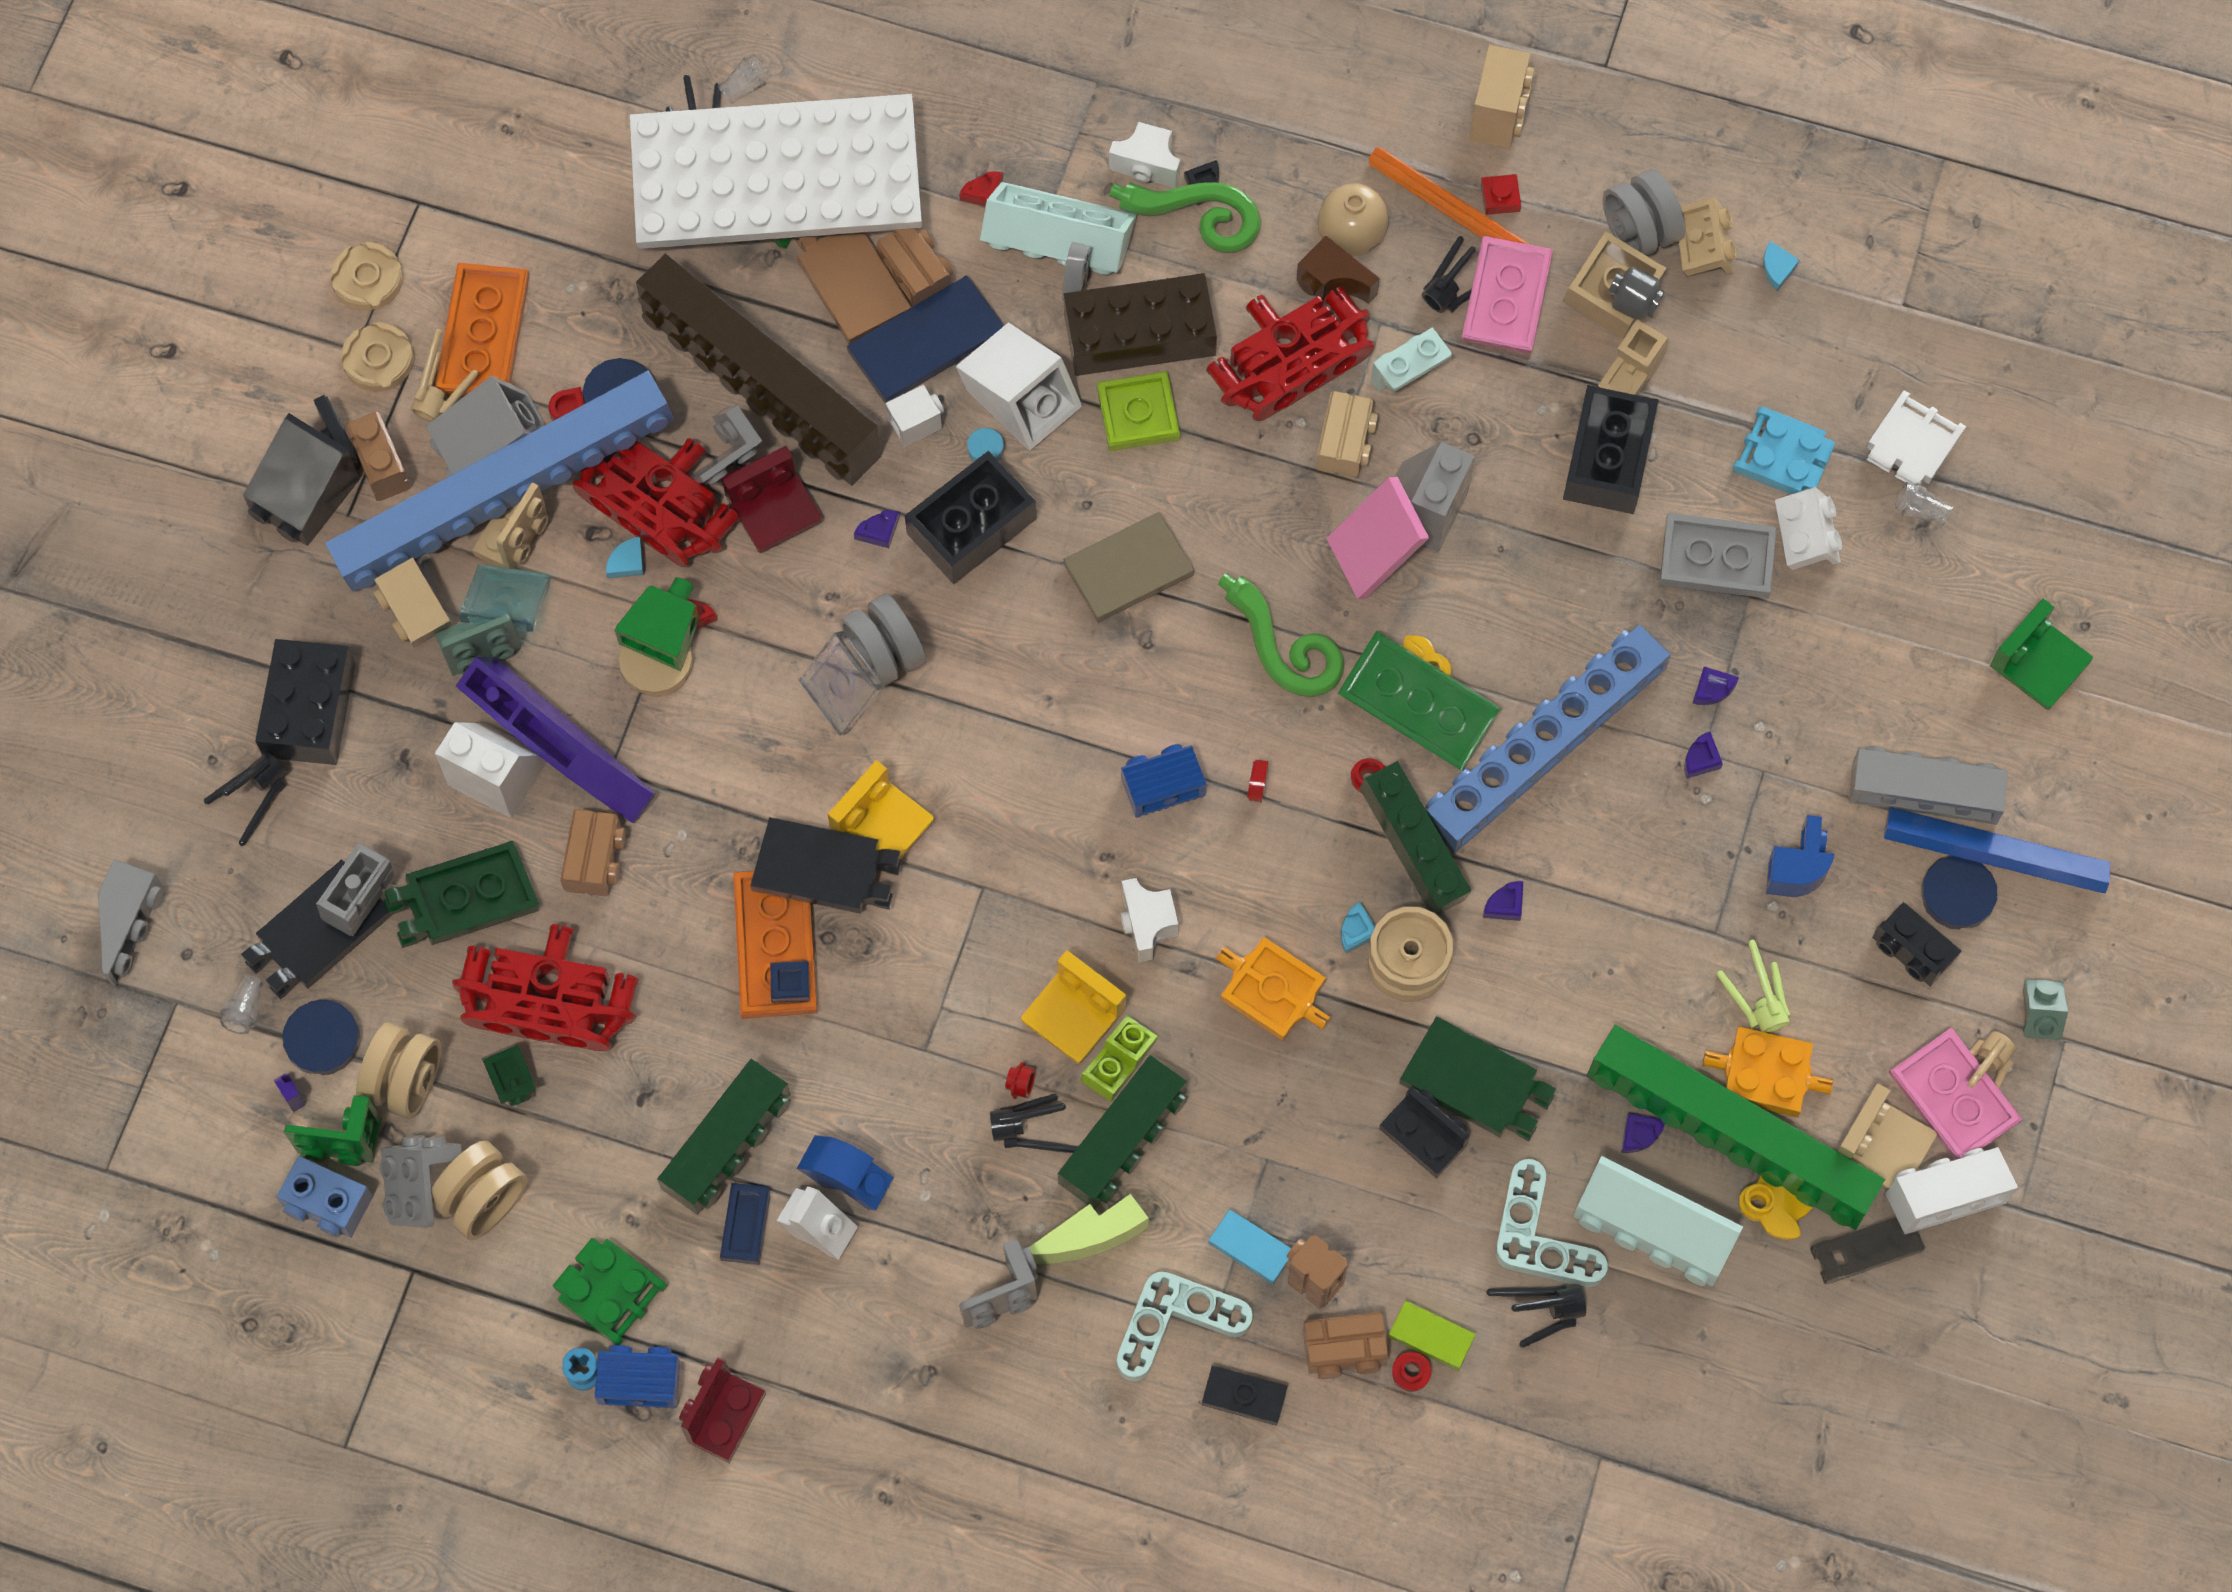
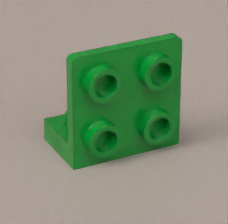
[1990,598,2093,710]
[284,1095,382,1166]

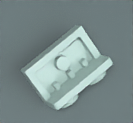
[1371,327,1452,392]

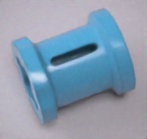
[562,1348,597,1391]

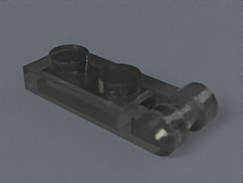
[1810,1217,1925,1285]

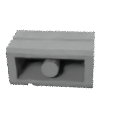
[316,843,394,936]

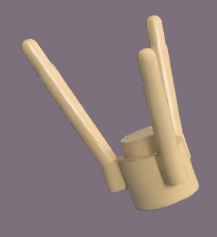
[410,329,478,421]
[1968,1031,2016,1090]

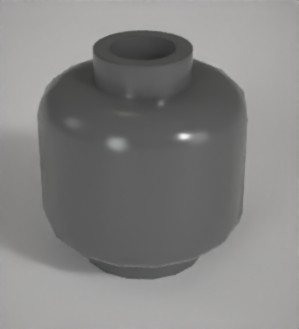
[1608,267,1665,320]

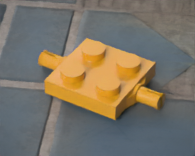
[1216,937,1331,1041]
[1702,1026,1834,1118]

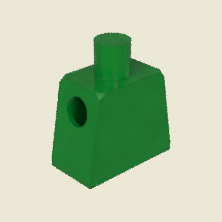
[614,577,699,672]

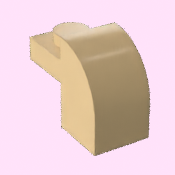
[1598,319,1668,395]

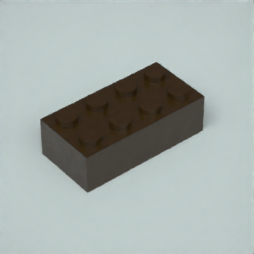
[1063,273,1217,376]

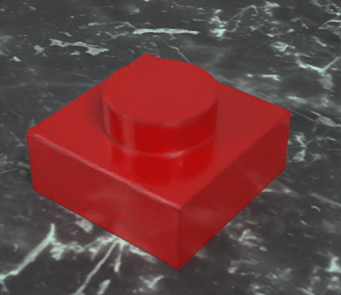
[1481,174,1521,215]

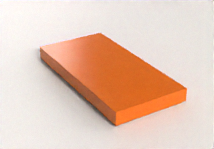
[435,262,529,398]
[733,871,817,1019]

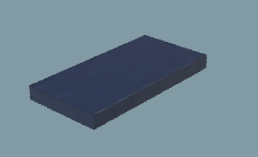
[847,275,1004,403]

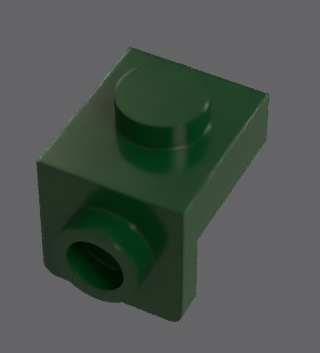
[482,1043,537,1106]

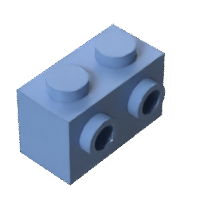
[276,1156,373,1237]

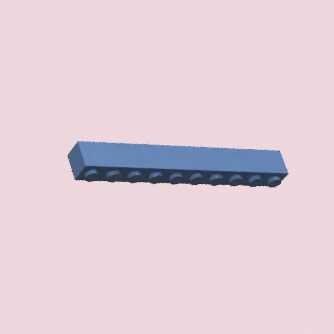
[325,370,675,592]

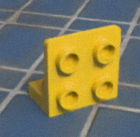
[827,760,934,873]
[1021,950,1126,1064]

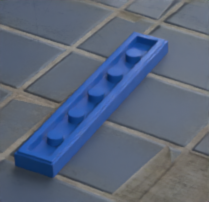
[1884,807,2110,894]

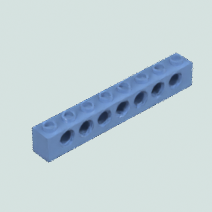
[1425,624,1671,854]

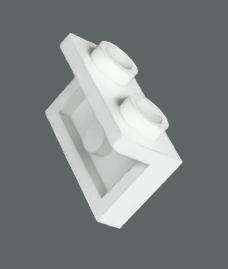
[1775,487,1842,570]

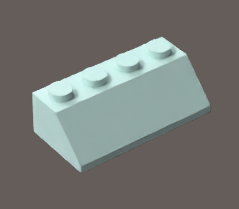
[980,182,1137,275]
[1573,1156,1743,1287]

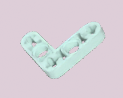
[1495,1159,1608,1287]
[1117,1271,1253,1382]

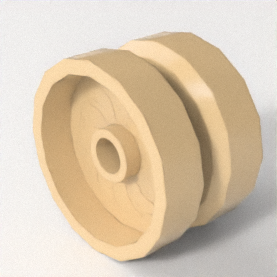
[1368,907,1453,1001]
[356,1022,441,1119]
[431,1140,528,1240]

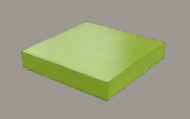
[1097,371,1180,452]

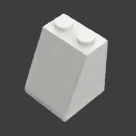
[956,322,1082,451]
[435,722,547,819]

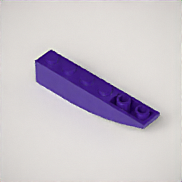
[456,657,656,823]

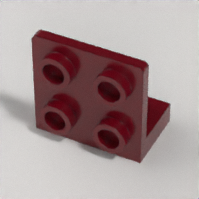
[722,446,822,553]
[679,1356,766,1464]

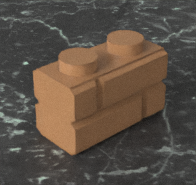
[876,228,953,306]
[345,412,411,501]
[560,809,626,896]
[1285,1235,1348,1309]
[1303,1312,1388,1379]

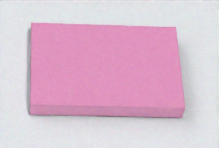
[1461,236,1553,354]
[1326,477,1429,599]
[1889,1027,2022,1160]

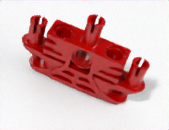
[1206,287,1374,421]
[573,438,740,567]
[452,924,639,1051]

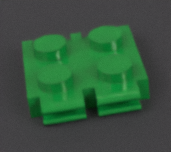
[552,1238,668,1345]

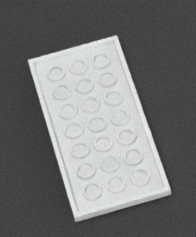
[630,94,922,249]

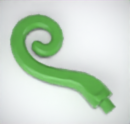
[1109,182,1261,253]
[1218,573,1344,697]

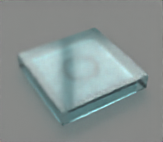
[460,564,550,632]

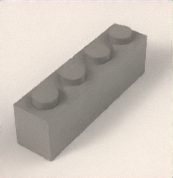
[1849,746,2008,825]

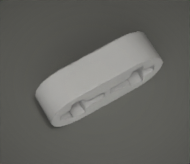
[1062,242,1091,301]

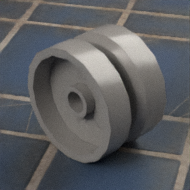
[1602,168,1686,256]
[840,593,926,688]

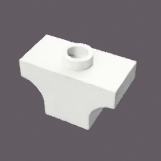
[1109,122,1180,188]
[1120,878,1178,963]
[776,1186,858,1260]

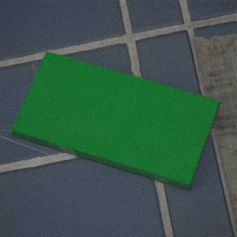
[1337,631,1502,771]

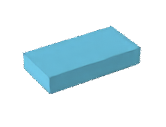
[1208,1209,1291,1285]

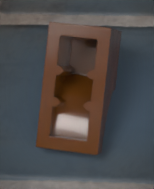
[1296,236,1380,304]

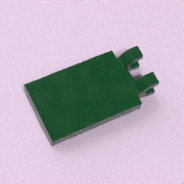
[384,840,539,948]
[1399,1016,1556,1142]

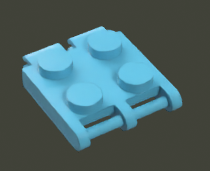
[1732,407,1835,494]

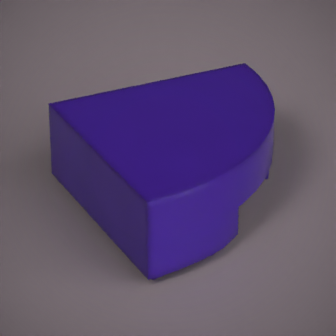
[854,510,900,549]
[1692,667,1739,705]
[1684,731,1723,779]
[1483,881,1523,921]
[274,1073,305,1112]
[1621,1113,1665,1153]

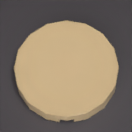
[330,242,403,311]
[341,322,414,392]
[618,646,693,697]

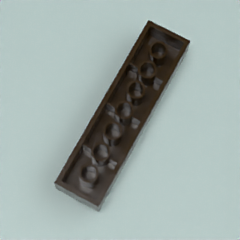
[636,253,881,486]

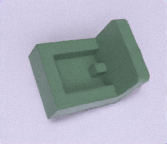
[2023,979,2068,1040]

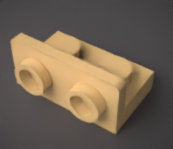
[1679,197,1737,276]

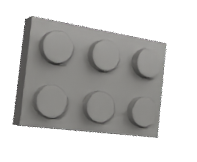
[1659,513,1777,599]

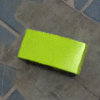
[1080,1016,1158,1102]

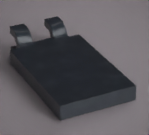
[750,817,902,914]
[241,859,392,1000]

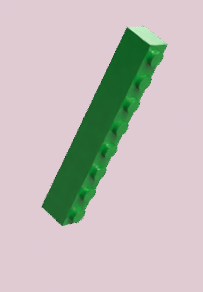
[1587,1025,1886,1230]

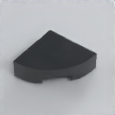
[1184,160,1219,206]

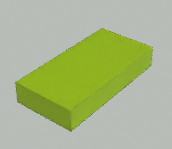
[1388,1300,1476,1371]

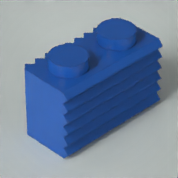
[1121,744,1206,818]
[595,1345,680,1409]

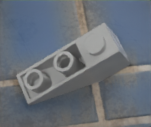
[98,859,163,986]

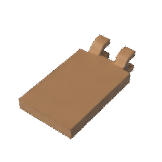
[795,232,911,344]

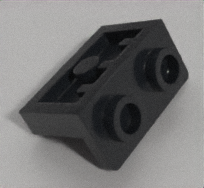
[1872,902,1962,987]
[1379,1086,1469,1179]

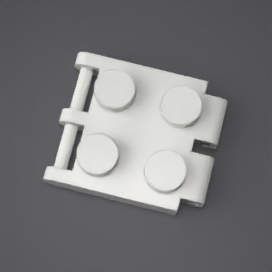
[1867,390,1967,489]

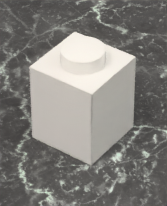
[885,385,944,447]

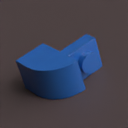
[1766,815,1834,897]
[797,1135,894,1211]

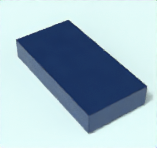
[720,1183,770,1265]

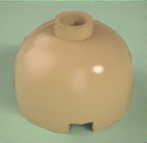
[1318,183,1388,256]

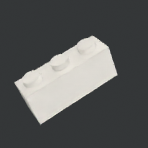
[1885,1147,2018,1234]

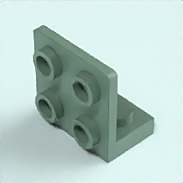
[435,606,521,677]

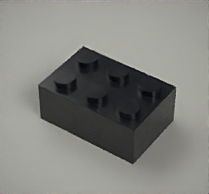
[1563,385,1659,514]
[905,450,1037,584]
[255,639,356,765]

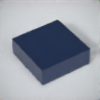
[770,961,810,1003]

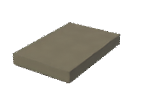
[1063,512,1194,623]

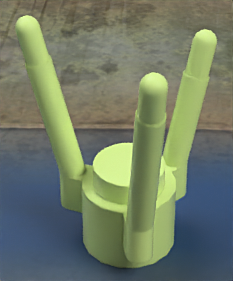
[1717,939,1790,1033]

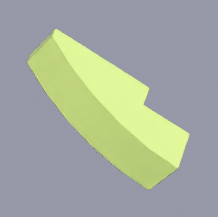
[1029,1194,1149,1264]

